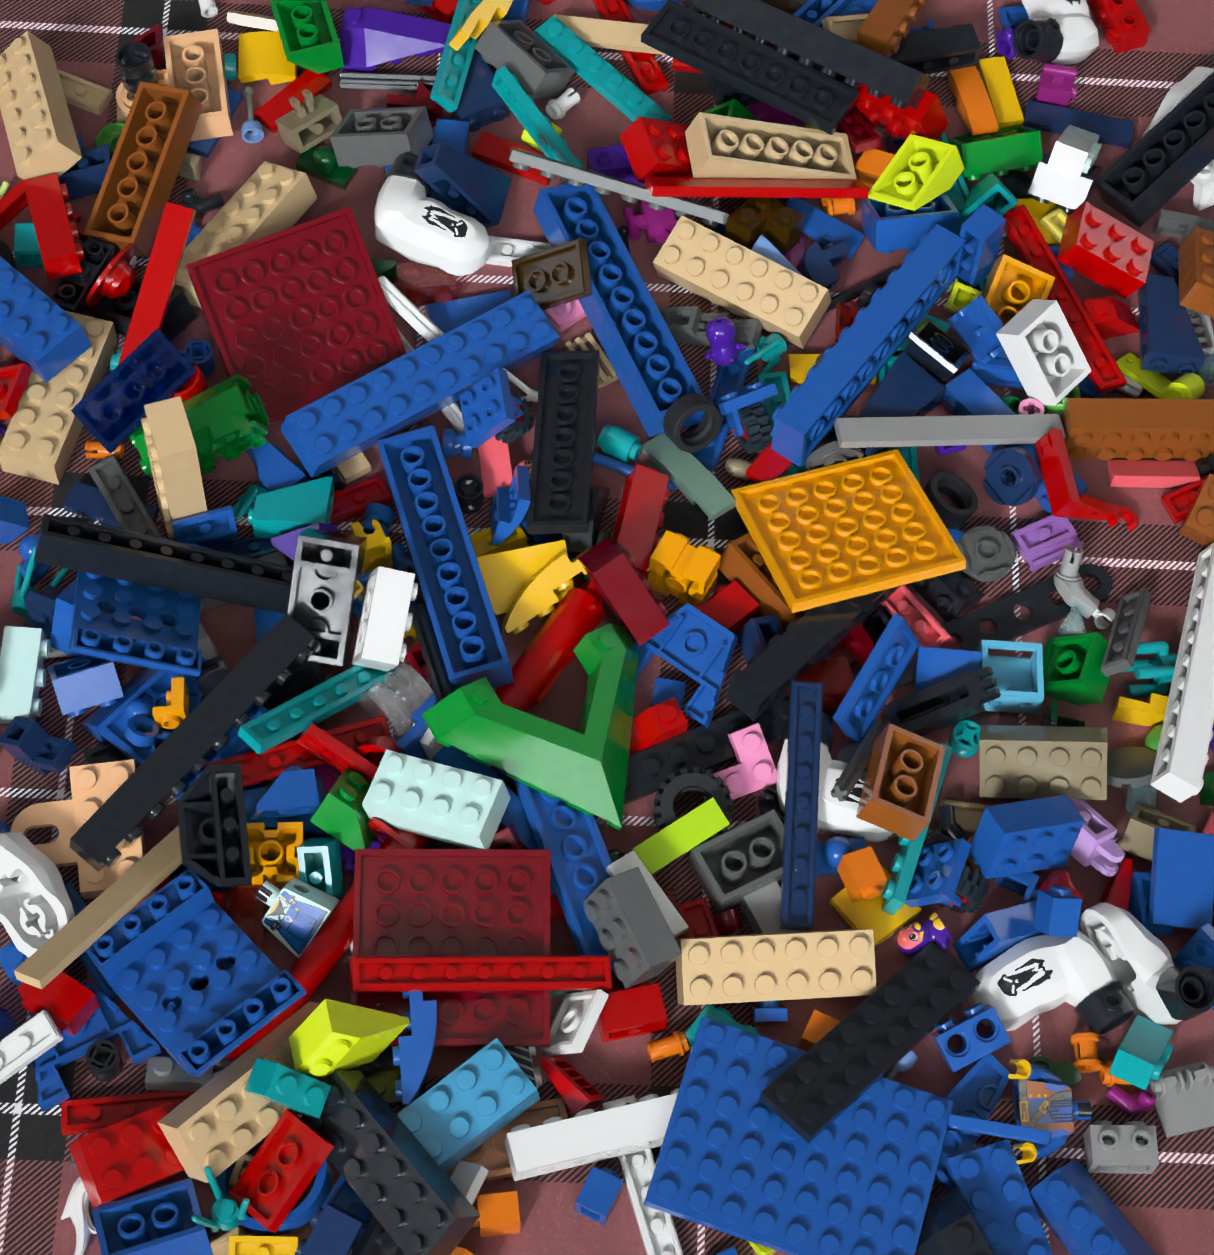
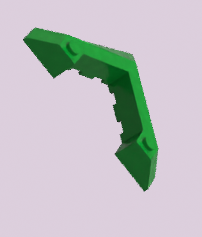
[422,624,639,830]

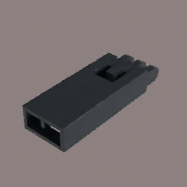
[884,667,1001,737]

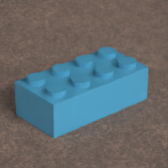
[397,1038,540,1173]

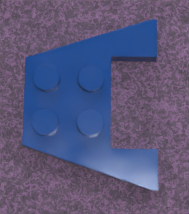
[634,603,738,728]
[30,982,161,1112]

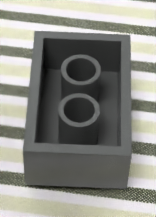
[474,19,576,99]
[330,106,434,168]
[688,809,784,914]
[583,867,682,989]

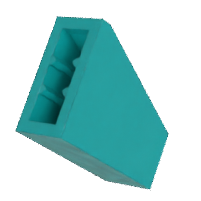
[959,172,1018,222]
[248,477,335,538]

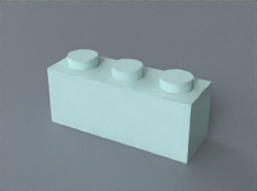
[0,626,51,724]

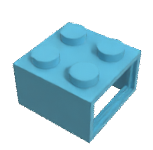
[978,640,1044,714]

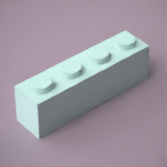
[1047,124,1102,180]

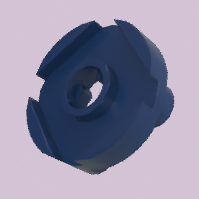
[983,447,1043,506]

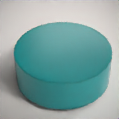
[224,53,237,81]

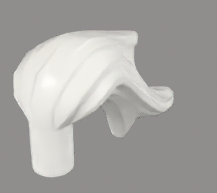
[61,1177,97,1255]

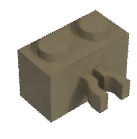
[275,89,343,154]
[1119,803,1196,861]

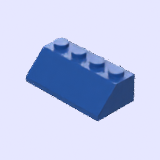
[1030,1159,1156,1255]

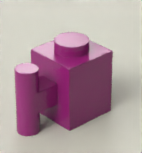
[1035,62,1078,108]
[622,200,677,244]

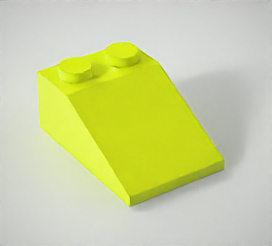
[868,134,965,211]
[289,998,410,1077]

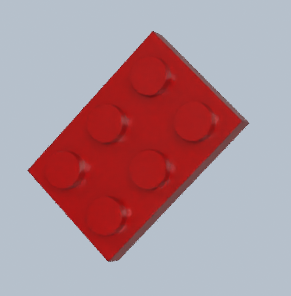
[228,1109,334,1233]

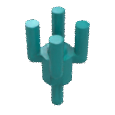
[1120,641,1178,697]

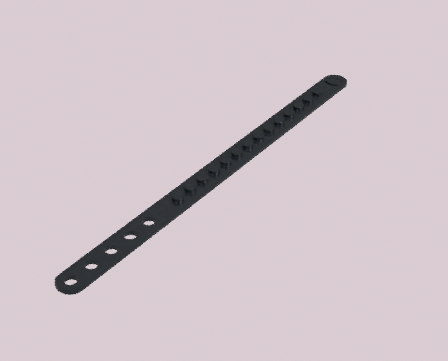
[459,564,1112,847]

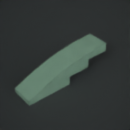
[641,433,736,521]

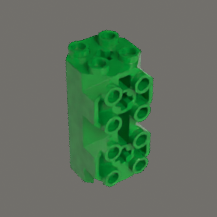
[130,374,269,475]

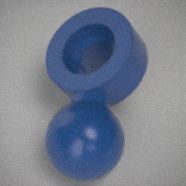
[124,698,159,747]

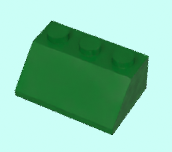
[270,0,344,74]
[947,125,1043,181]

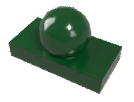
[295,145,358,190]

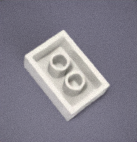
[996,299,1092,406]
[352,566,418,671]

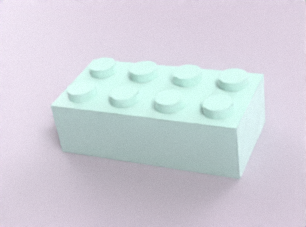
[362,749,511,849]

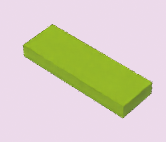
[632,797,730,875]

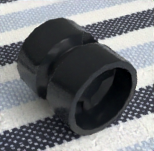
[115,41,158,94]

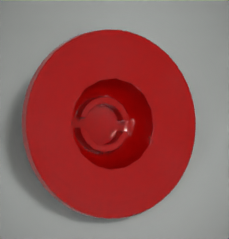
[85,243,137,308]

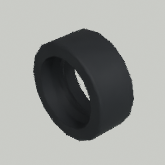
[663,393,722,452]
[923,472,978,529]

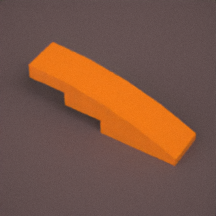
[945,66,999,135]

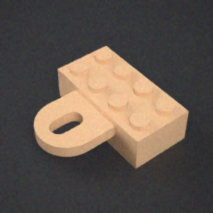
[116,29,233,142]
[11,759,145,899]

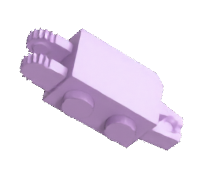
[1069,799,1125,877]

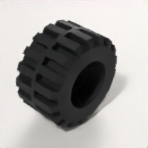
[653,767,733,848]

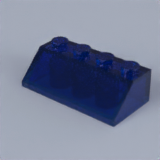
[71,329,197,454]

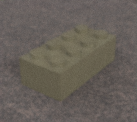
[979,725,1108,800]

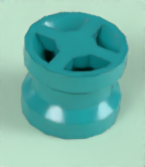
[949,720,981,758]

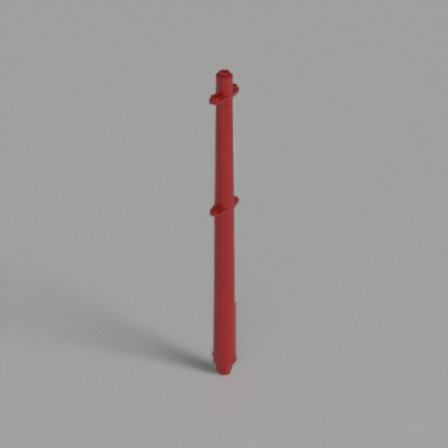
[226,578,606,1066]

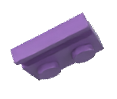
[1010,515,1084,572]

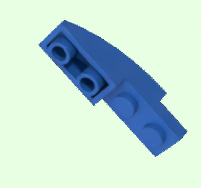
[393,992,437,1108]

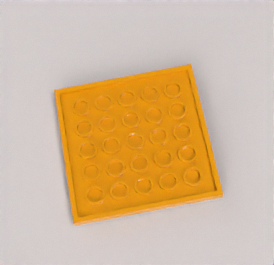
[731,449,966,613]

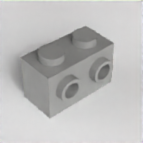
[1083,1120,1159,1174]

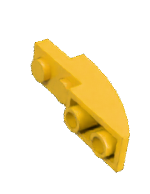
[501,546,594,634]

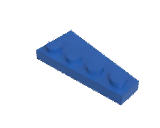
[934,1053,1011,1192]

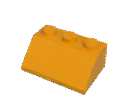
[981,254,1055,325]

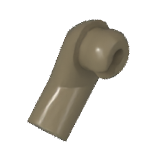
[725,458,756,481]

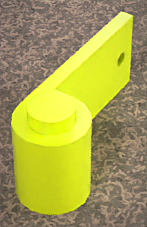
[1116,352,1205,399]

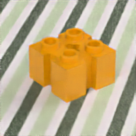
[648,530,721,607]
[238,822,305,897]

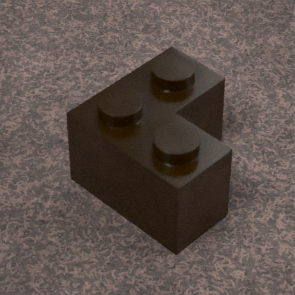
[724,198,805,256]

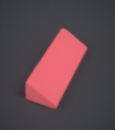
[477,435,513,497]
[1107,460,1200,488]
[882,584,956,648]

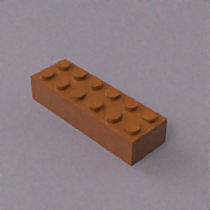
[84,81,203,258]
[1061,398,1214,461]

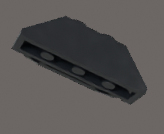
[177,764,252,887]
[916,1187,997,1255]

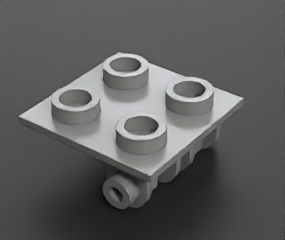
[1148,1061,1214,1138]

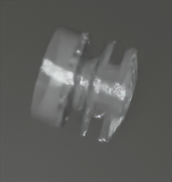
[360,663,436,741]

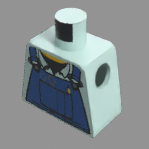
[255,878,340,958]

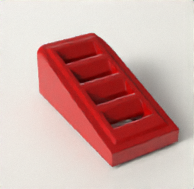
[1098,858,1133,911]
[539,1055,606,1116]

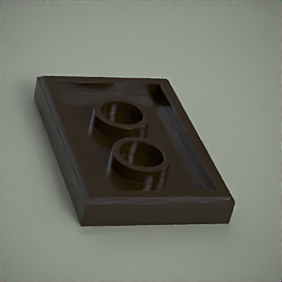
[511,238,592,311]

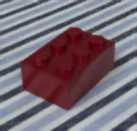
[577,538,670,646]

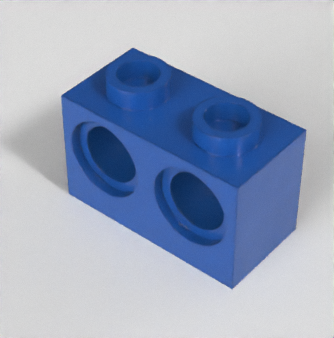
[930,1002,1011,1072]

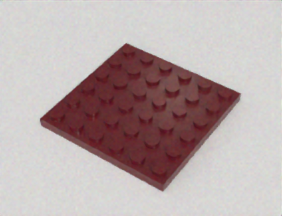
[185,206,407,426]
[351,849,551,1047]

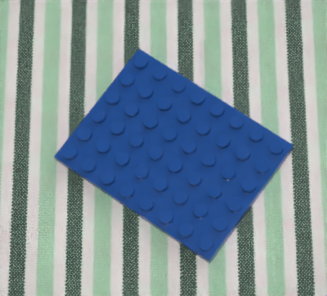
[643,1016,954,1255]

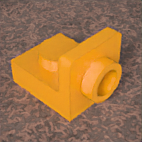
[152,677,190,729]

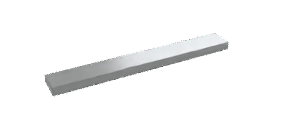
[834,414,1066,448]

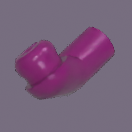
[1105,1084,1157,1114]

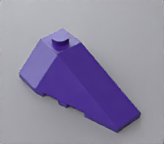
[339,7,451,71]

